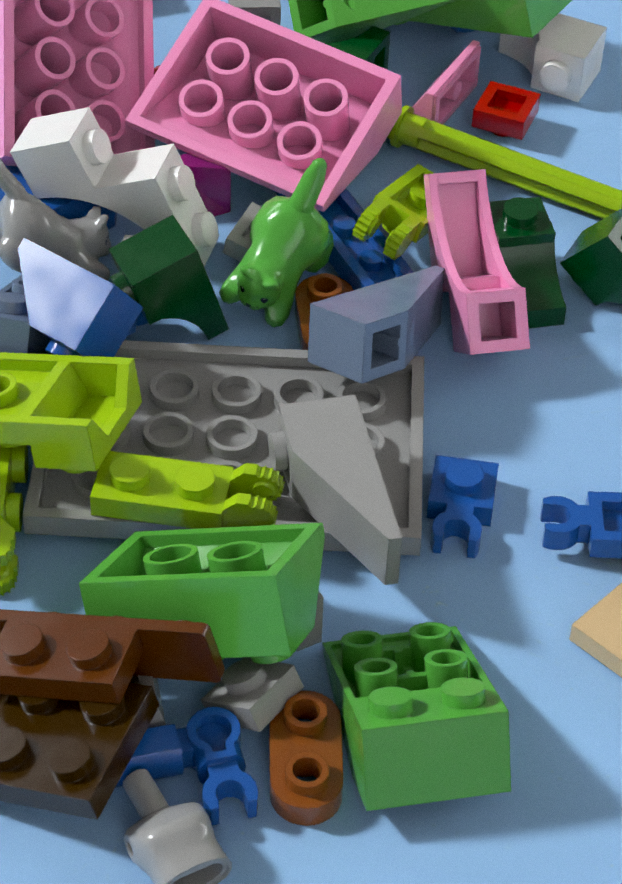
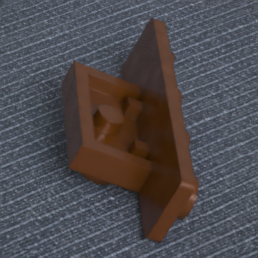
[0,609,225,704]

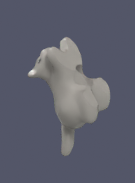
[0,158,112,281]

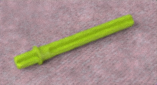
[387,105,622,219]

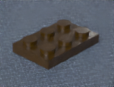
[0,683,160,820]

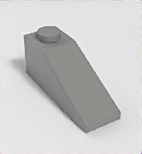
[268,394,402,585]

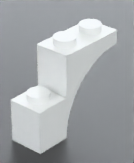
[10,107,220,267]

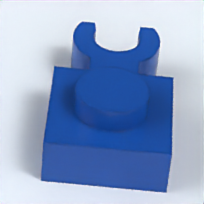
[426,455,499,558]
[540,491,622,558]

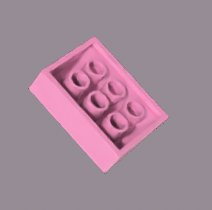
[0,0,155,166]
[125,0,402,212]

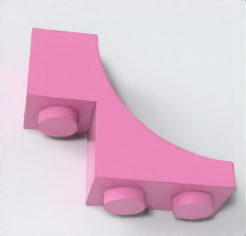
[424,169,530,355]

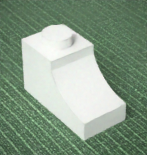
[498,13,607,102]

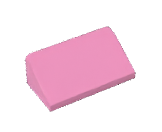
[412,40,481,124]

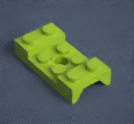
[0,352,142,474]

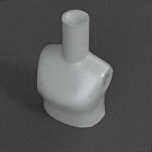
[123,769,232,884]

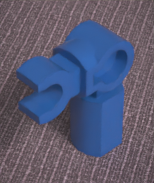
[115,707,258,826]

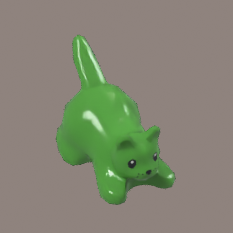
[219,158,334,327]

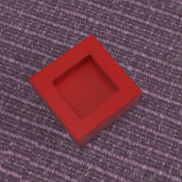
[471,81,541,140]

